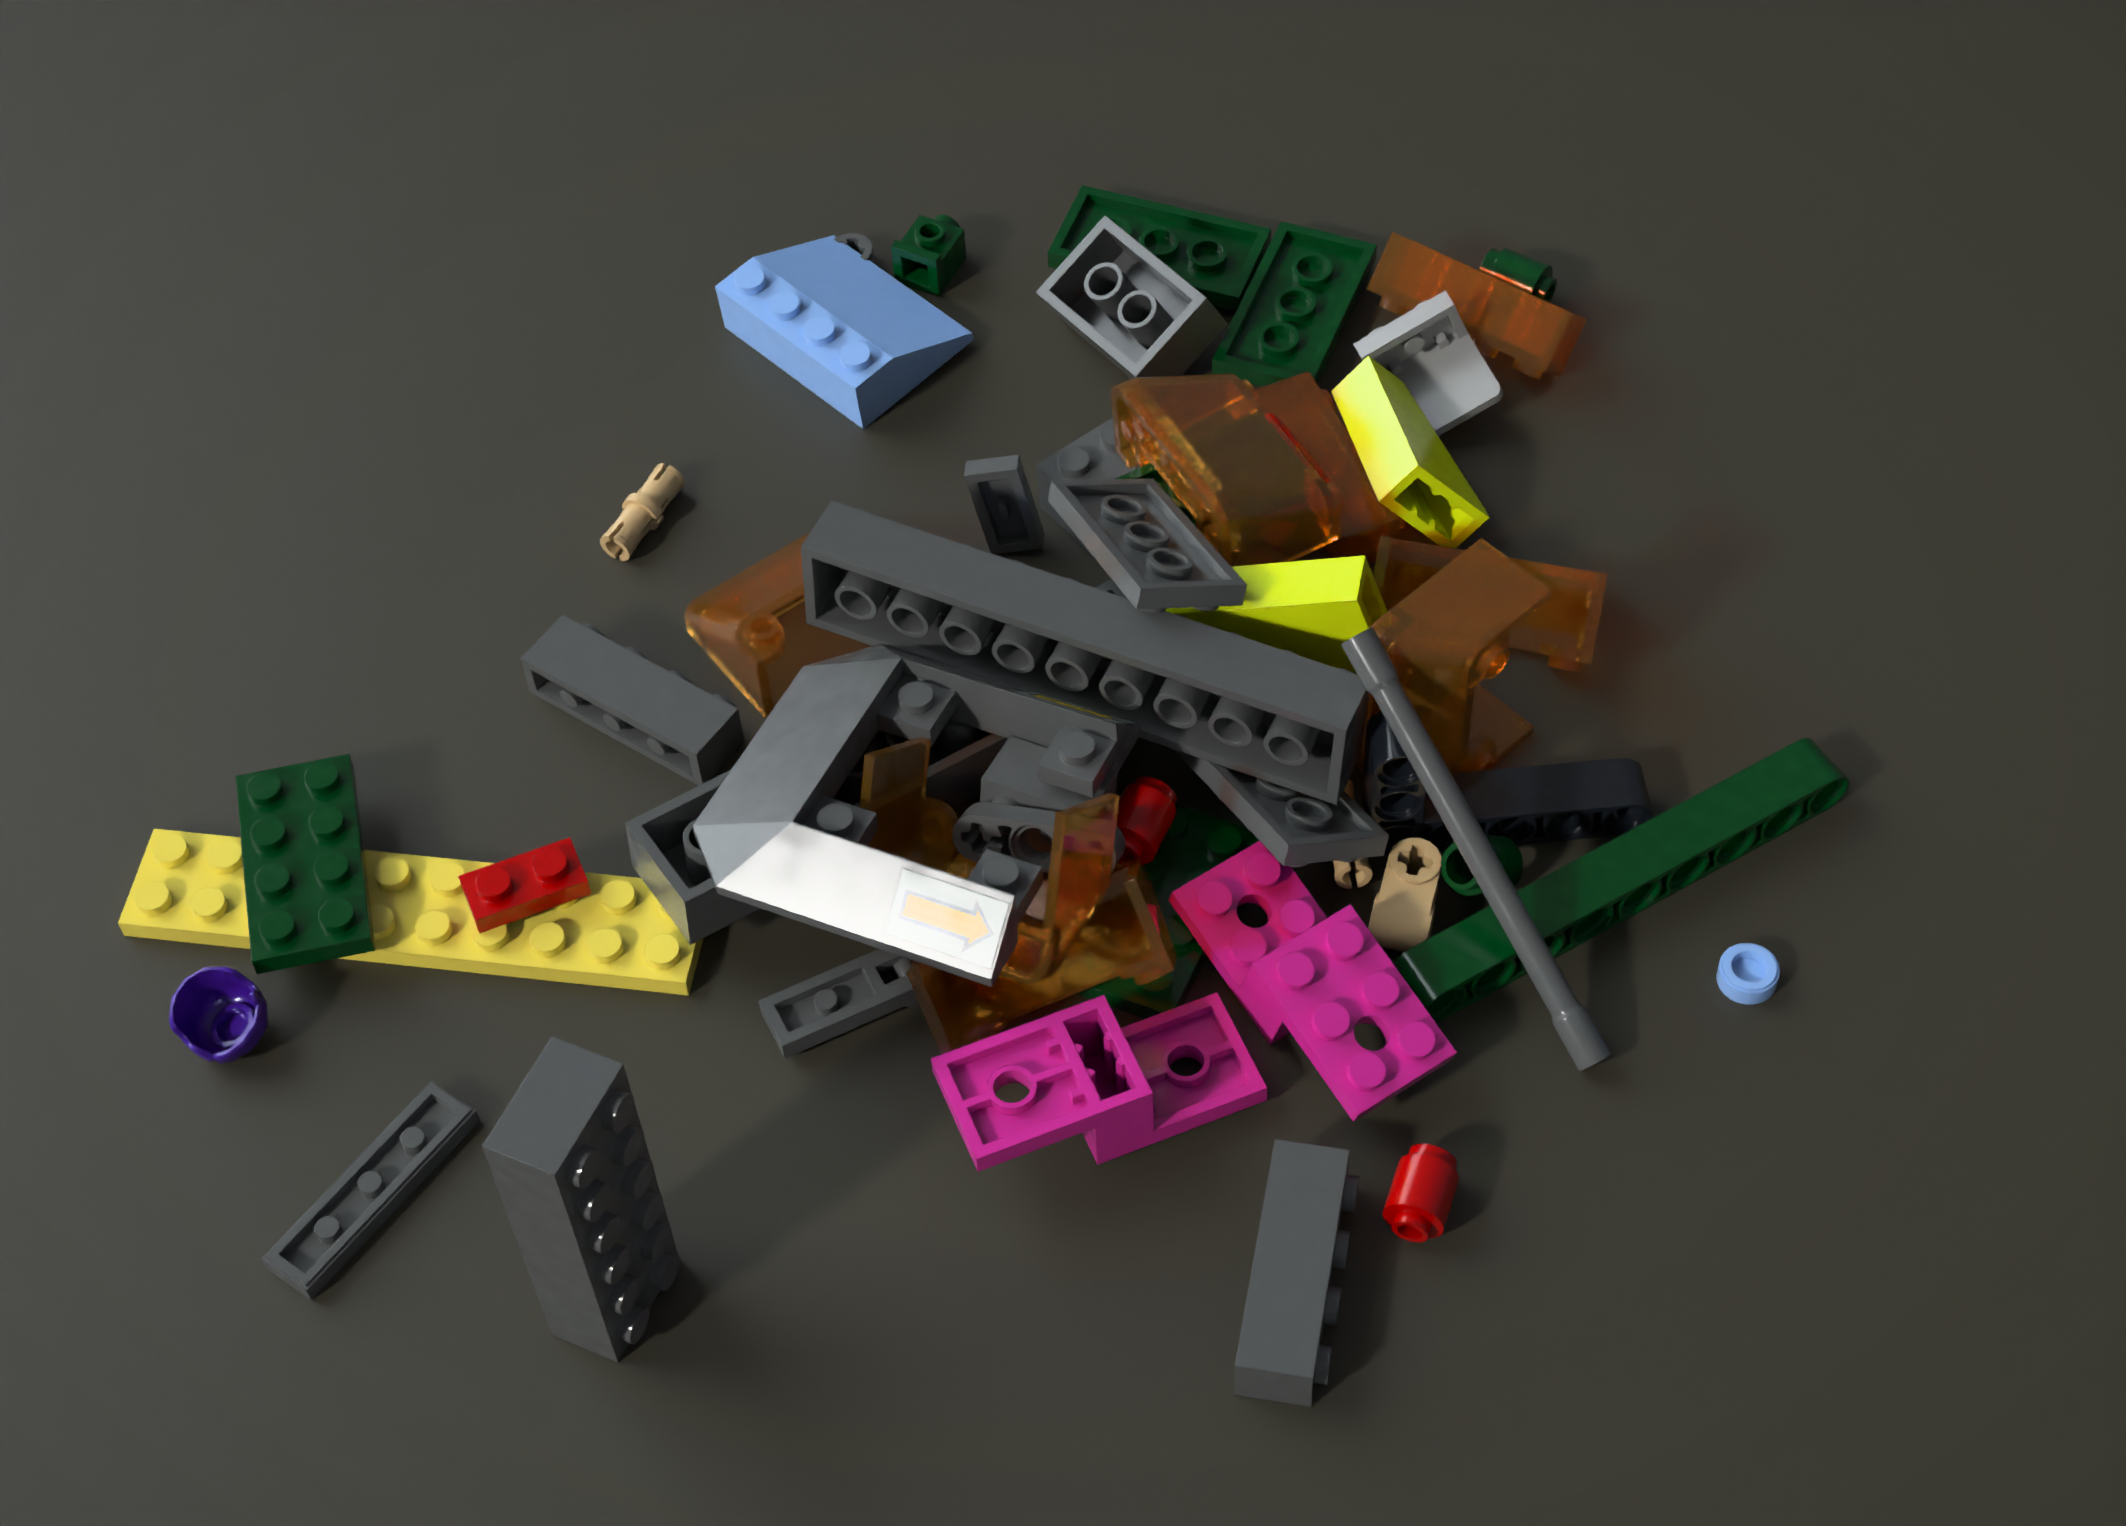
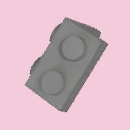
[1353,290,1503,436]

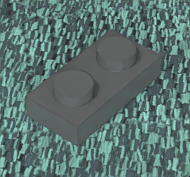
[964,454,1045,554]

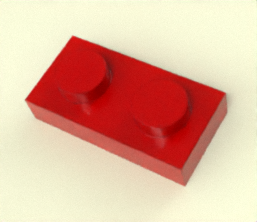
[458,837,591,934]

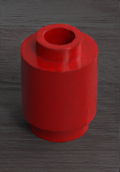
[1108,777,1177,866]
[1382,1144,1459,1243]

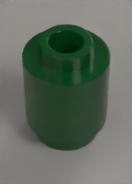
[1476,248,1557,314]
[1441,836,1523,896]

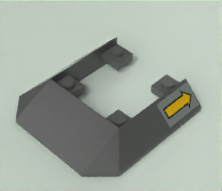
[692,644,1141,987]

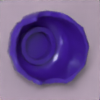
[169,966,268,1064]

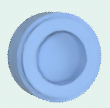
[1716,943,1780,1005]

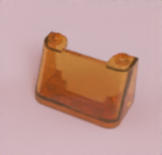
[1111,373,1345,567]

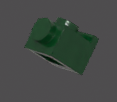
[891,214,967,297]

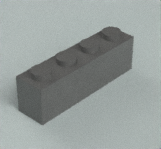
[520,615,745,786]
[1234,1139,1359,1407]

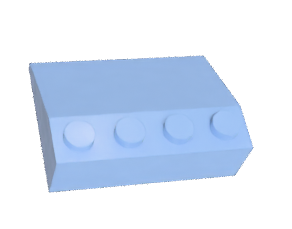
[715,235,974,429]

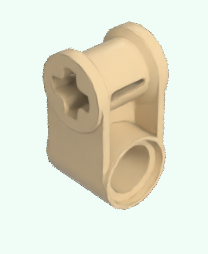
[1368,837,1441,952]

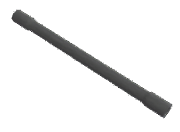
[1341,627,1611,1071]

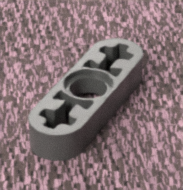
[952,802,1126,879]

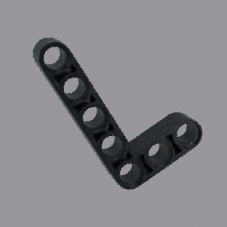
[1362,711,1653,856]

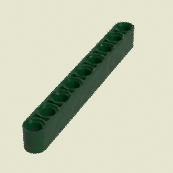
[1393,738,1850,1023]

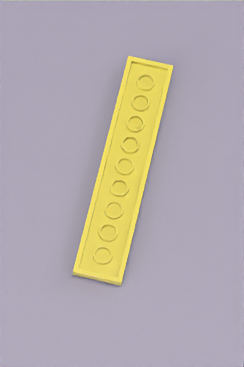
[118,829,703,996]

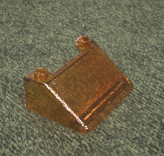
[684,532,810,717]

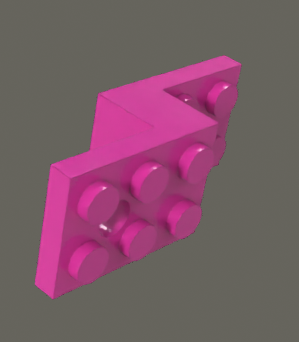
[1169,841,1457,1122]
[931,992,1267,1172]

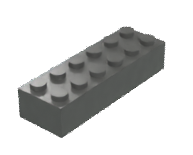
[482,1036,680,1363]

